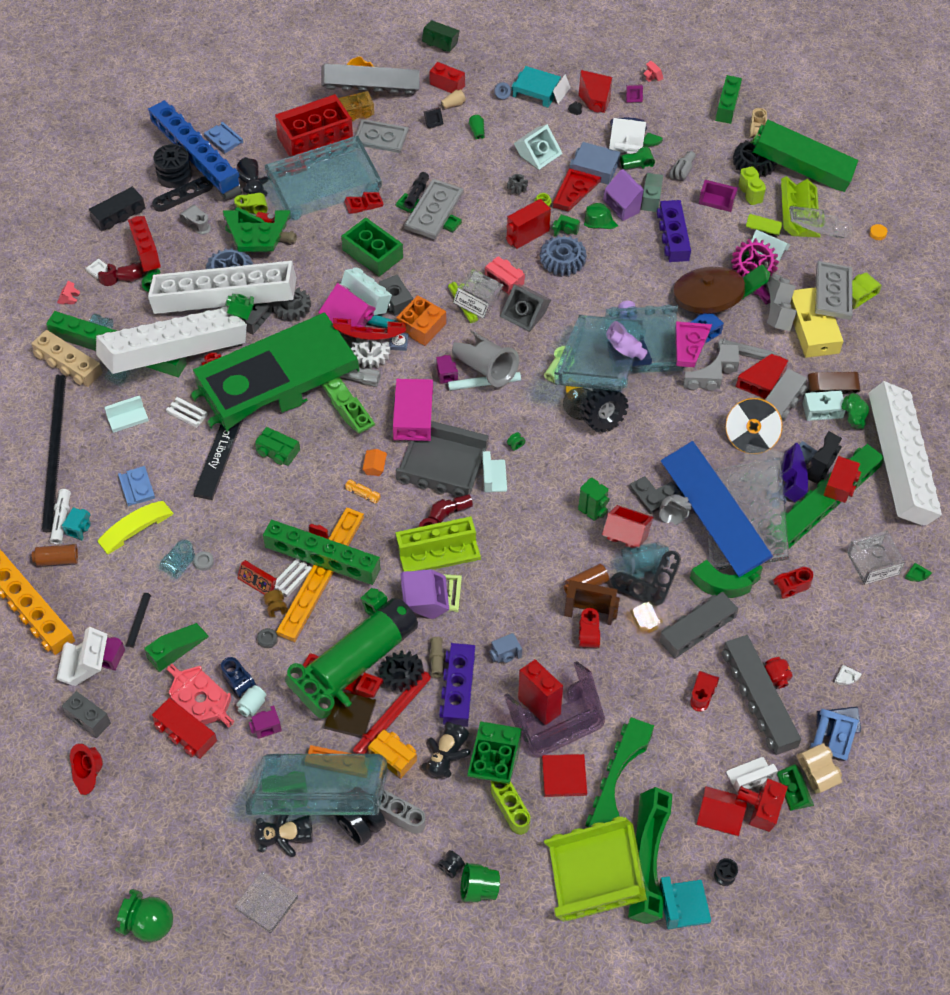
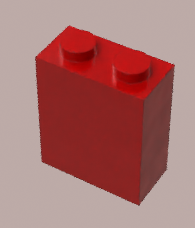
[506,198,551,249]
[518,659,563,725]

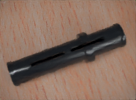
[404,172,429,209]

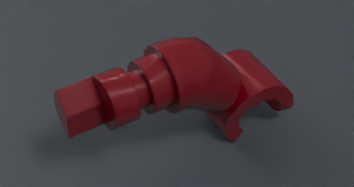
[98,262,148,286]
[419,494,473,527]

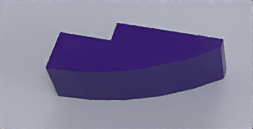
[780,443,808,502]

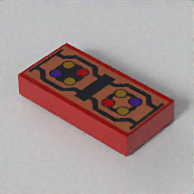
[237,560,277,595]

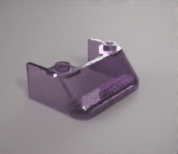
[504,661,605,757]

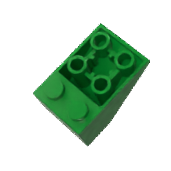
[467,721,522,784]

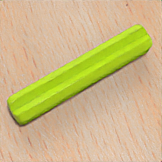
[448,282,478,323]

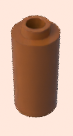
[32,544,78,566]
[564,564,609,594]

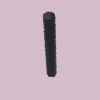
[126,593,151,648]

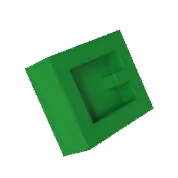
[552,214,580,237]

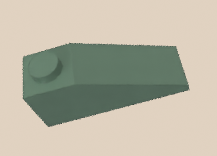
[641,173,663,212]

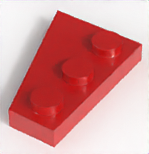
[553,168,601,212]

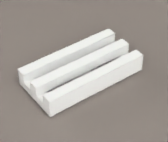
[166,397,208,428]
[274,559,312,597]

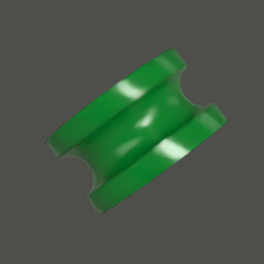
[507,432,526,451]

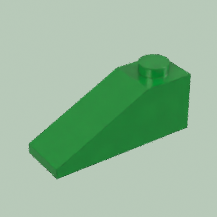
[144,623,209,672]

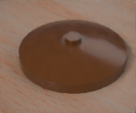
[674,267,745,314]

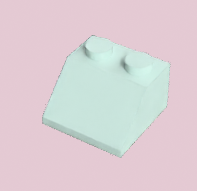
[514,124,563,170]

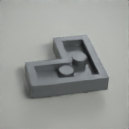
[629,476,682,514]

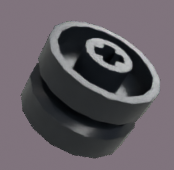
[332,788,386,846]

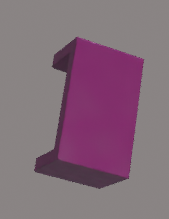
[699,180,738,212]

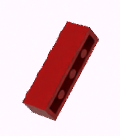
[128,216,161,272]

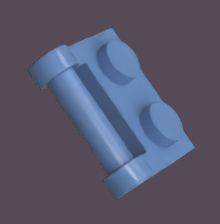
[810,708,859,760]

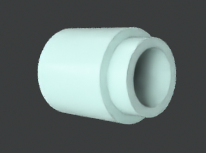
[237,685,267,717]

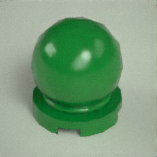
[115,889,174,942]

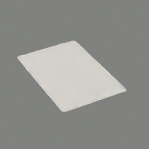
[553,74,570,104]

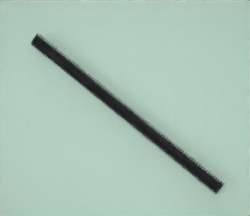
[42,374,66,533]

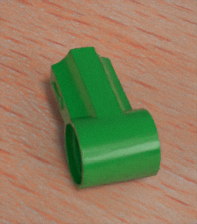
[620,147,655,169]

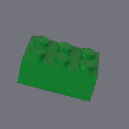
[341,217,403,277]

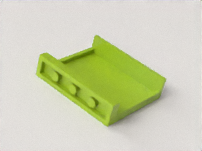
[544,817,647,922]

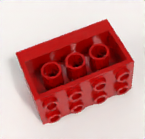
[275,94,353,161]

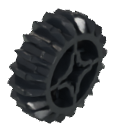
[733,139,777,178]

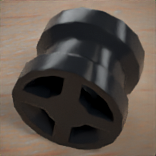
[437,850,465,879]

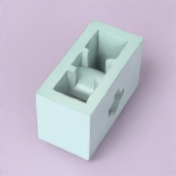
[802,391,846,421]

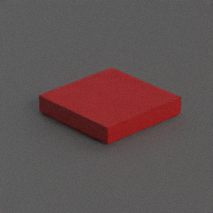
[542,754,587,797]

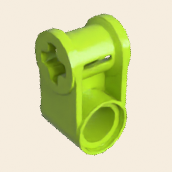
[234,193,268,214]

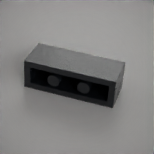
[89,186,146,231]

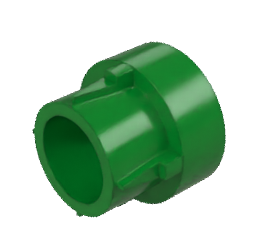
[460,863,500,903]

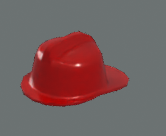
[70,743,103,795]

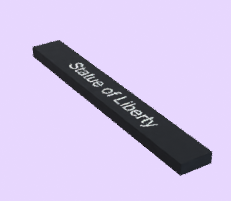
[194,419,244,500]

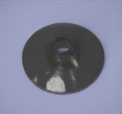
[563,388,591,420]

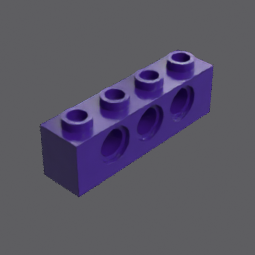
[657,200,691,262]
[439,643,475,727]

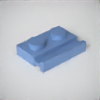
[204,122,243,154]
[118,466,155,507]

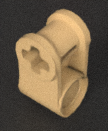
[749,108,767,138]

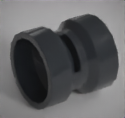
[714,858,738,886]

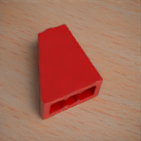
[736,354,788,399]

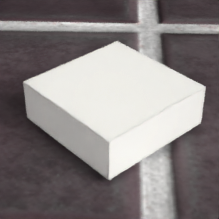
[85,259,108,280]

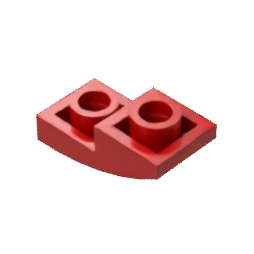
[344,192,384,214]

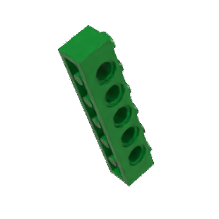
[263,519,381,585]

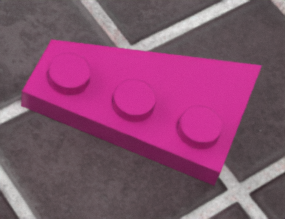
[675,321,712,368]

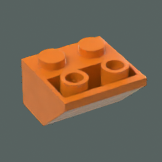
[396,295,446,346]

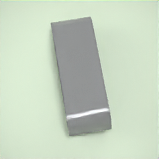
[369,788,426,834]

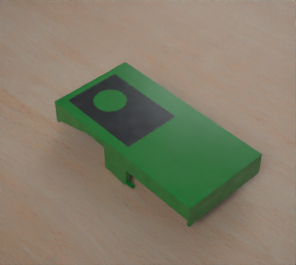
[191,312,360,431]

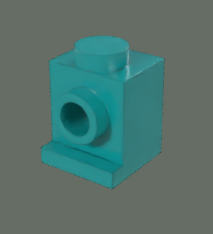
[62,507,91,541]

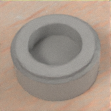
[194,552,214,571]

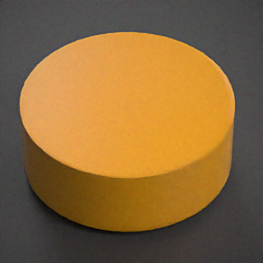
[869,224,888,240]

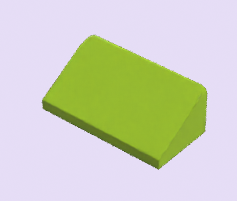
[746,214,782,236]

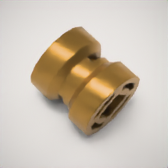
[263,590,288,617]

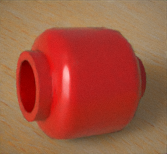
[764,657,793,689]

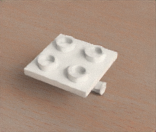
[609,118,646,154]

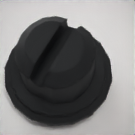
[568,101,582,115]

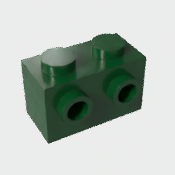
[422,20,460,52]

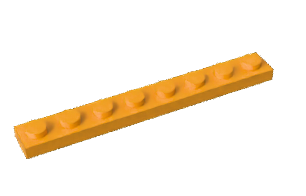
[276,507,364,642]

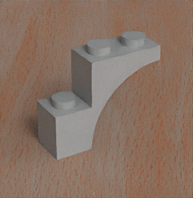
[766,273,797,331]
[683,344,739,390]

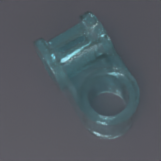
[160,540,195,579]

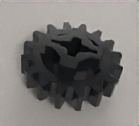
[379,650,424,692]

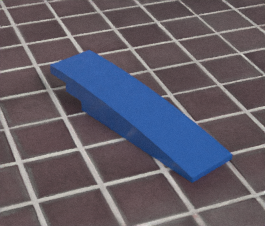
[660,441,773,577]

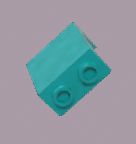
[511,66,561,108]

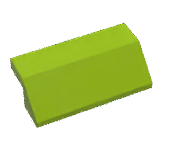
[781,176,821,238]
[395,516,481,572]

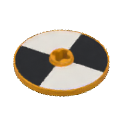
[726,398,783,454]

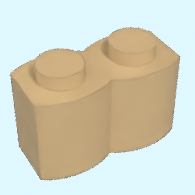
[797,743,842,794]

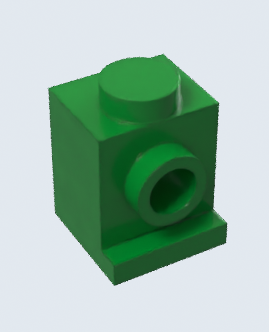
[225,293,254,320]
[360,588,388,615]

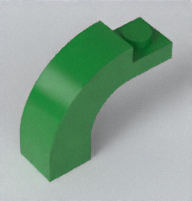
[690,560,763,598]

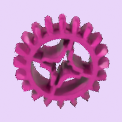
[731,238,779,277]

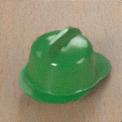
[584,203,618,229]

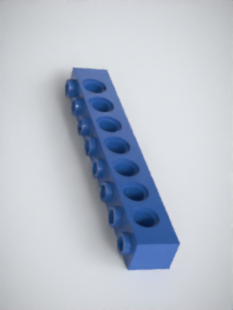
[148,100,240,194]

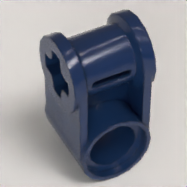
[221,657,256,698]

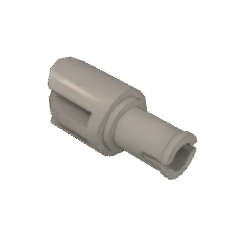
[669,151,696,180]

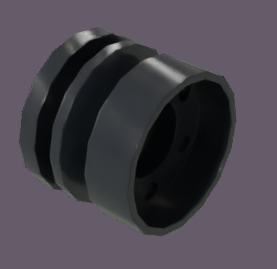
[153,144,192,189]

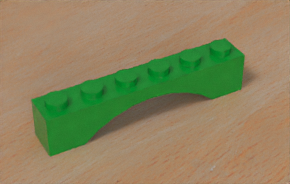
[585,717,654,828]
[628,787,673,924]

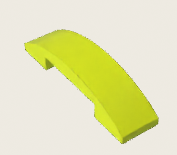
[97,501,174,554]

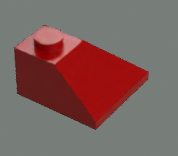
[579,70,613,113]

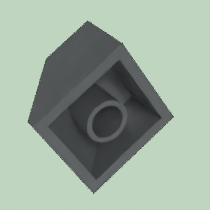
[500,284,551,332]

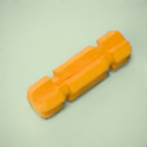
[345,479,381,503]

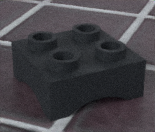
[807,431,842,484]

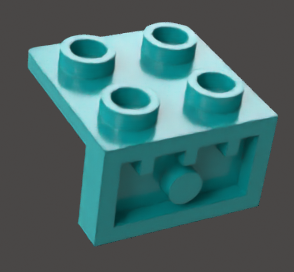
[659,876,711,929]

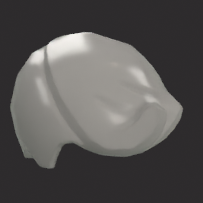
[659,494,692,525]

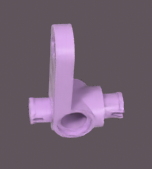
[606,321,647,360]

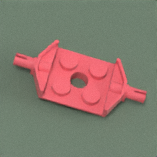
[167,664,234,728]

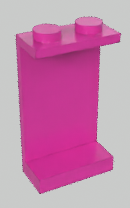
[393,379,433,441]

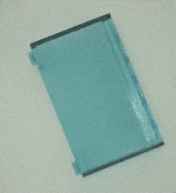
[265,136,382,220]
[554,315,646,392]
[246,754,388,815]

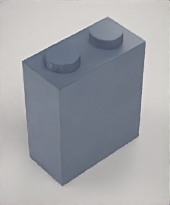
[570,142,621,185]

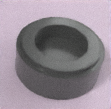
[257,628,278,648]

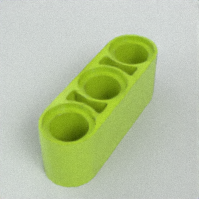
[490,781,530,835]

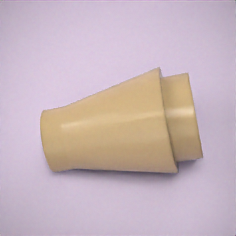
[441,89,466,109]

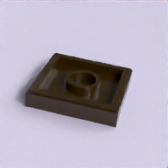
[324,692,376,738]

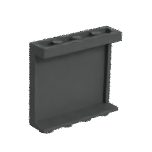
[396,421,489,497]

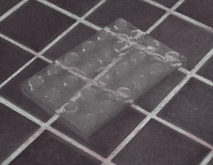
[708,457,789,571]

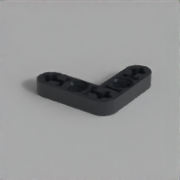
[611,550,681,606]

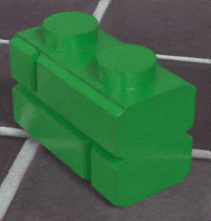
[255,427,300,466]
[578,477,610,521]

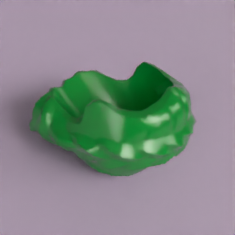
[841,393,869,430]

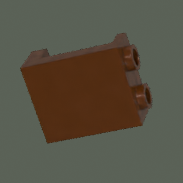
[564,580,620,625]

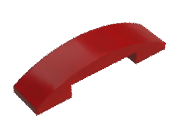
[333,318,406,340]
[303,653,383,698]

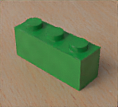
[715,75,742,124]

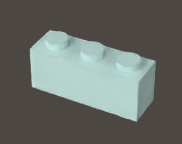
[341,268,392,315]

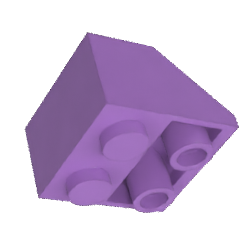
[603,169,644,221]
[400,569,449,619]

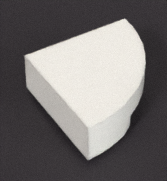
[834,665,862,685]

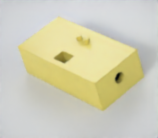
[790,287,843,358]

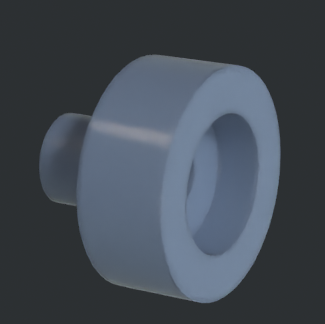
[494,82,511,99]

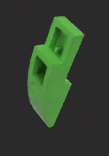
[322,377,375,433]

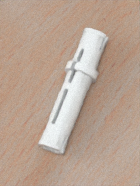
[49,489,71,544]

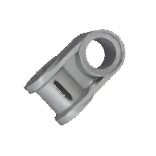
[179,205,211,235]

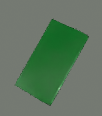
[742,264,770,299]
[777,764,814,811]

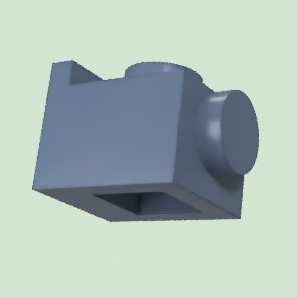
[489,633,522,663]

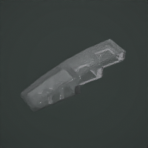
[789,206,853,239]

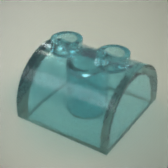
[621,542,670,578]

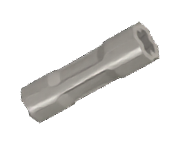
[340,368,381,387]

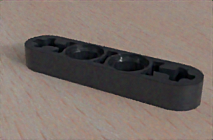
[152,176,213,212]

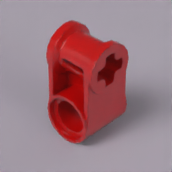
[773,567,814,599]
[578,608,600,648]
[690,671,719,712]

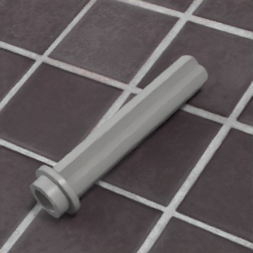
[717,338,775,360]

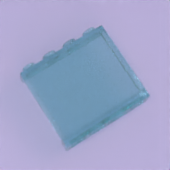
[605,305,684,374]

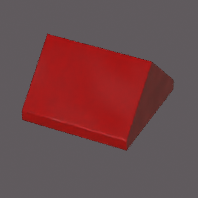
[696,786,747,837]

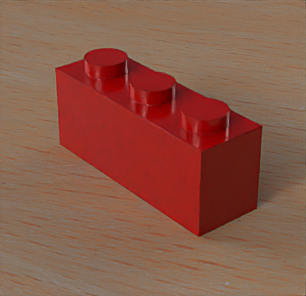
[152,697,217,759]

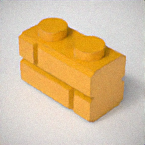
[368,729,417,779]

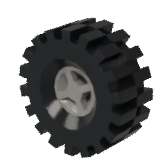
[579,383,629,433]

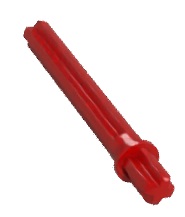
[352,671,431,756]

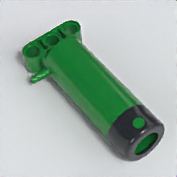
[285,598,418,718]

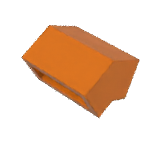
[362,449,387,476]

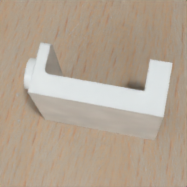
[57,627,108,686]

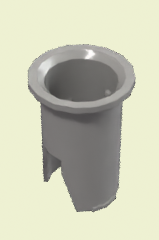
[452,330,519,387]

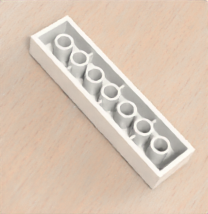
[148,261,297,314]
[96,307,247,374]
[868,381,942,525]

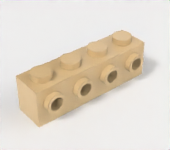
[31,330,103,387]

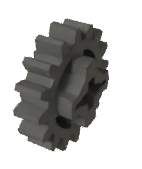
[272,287,311,321]

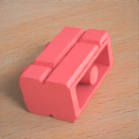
[485,256,525,295]

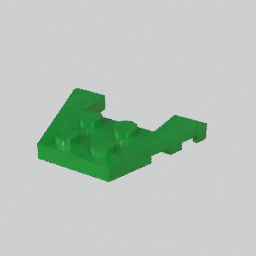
[223,210,291,252]

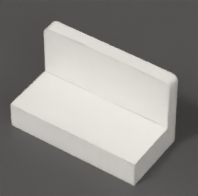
[726,757,778,793]

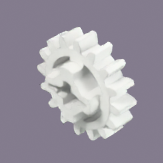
[351,338,390,369]

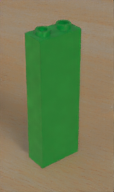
[753,119,858,192]

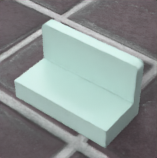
[751,229,790,261]
[105,396,149,433]
[483,451,507,492]

